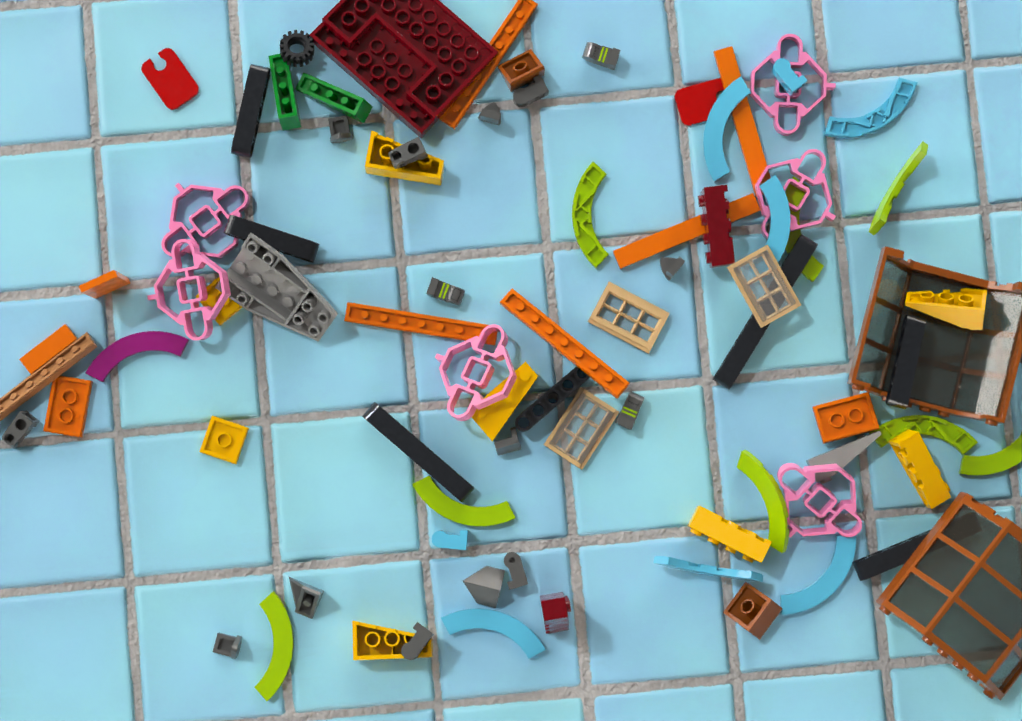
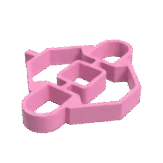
[750,34,836,136]
[754,149,836,240]
[161,183,250,259]
[147,239,231,340]
[435,324,517,421]
[777,463,862,538]

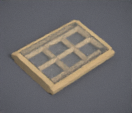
[727,244,801,328]
[588,282,670,354]
[544,387,619,470]

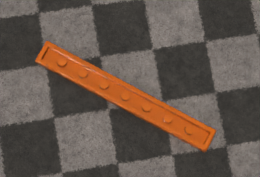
[439,0,538,130]
[713,46,771,197]
[613,193,761,269]
[500,288,630,399]
[344,302,498,346]

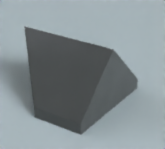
[463,566,505,608]
[289,577,324,619]

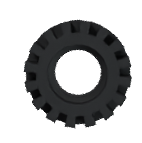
[280,30,314,68]

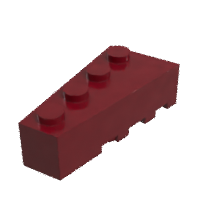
[698,185,735,268]
[540,592,571,634]

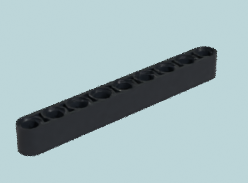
[713,234,818,389]

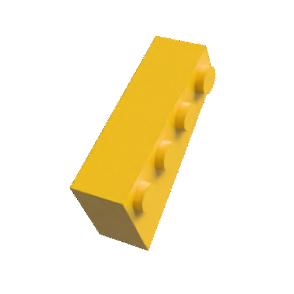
[365,130,444,185]
[472,362,538,442]
[888,429,951,509]
[688,506,772,563]
[352,621,433,661]

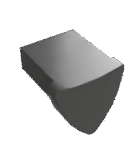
[478,102,501,125]
[328,115,353,143]
[660,256,685,280]
[494,427,521,456]
[213,633,242,659]

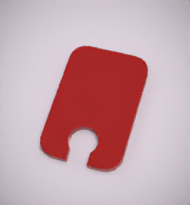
[141,48,199,110]
[674,78,724,126]

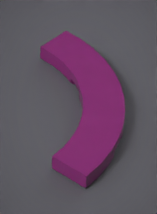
[85,331,189,382]

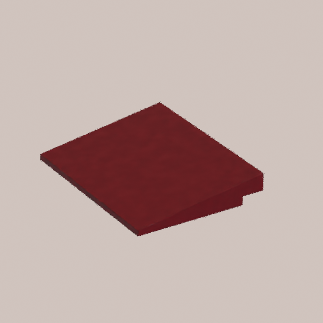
[309,0,498,138]

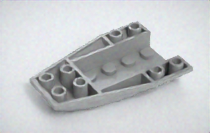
[215,233,338,342]

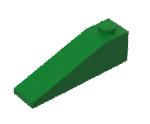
[268,54,301,131]
[295,73,373,123]

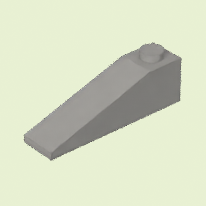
[806,431,881,484]

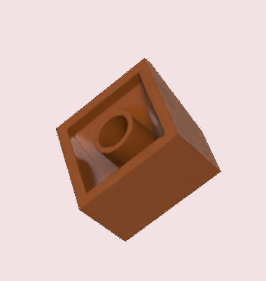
[723,582,783,640]

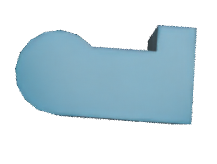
[772,58,808,96]
[431,530,469,550]

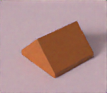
[497,49,545,92]

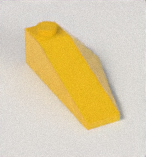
[905,288,987,330]

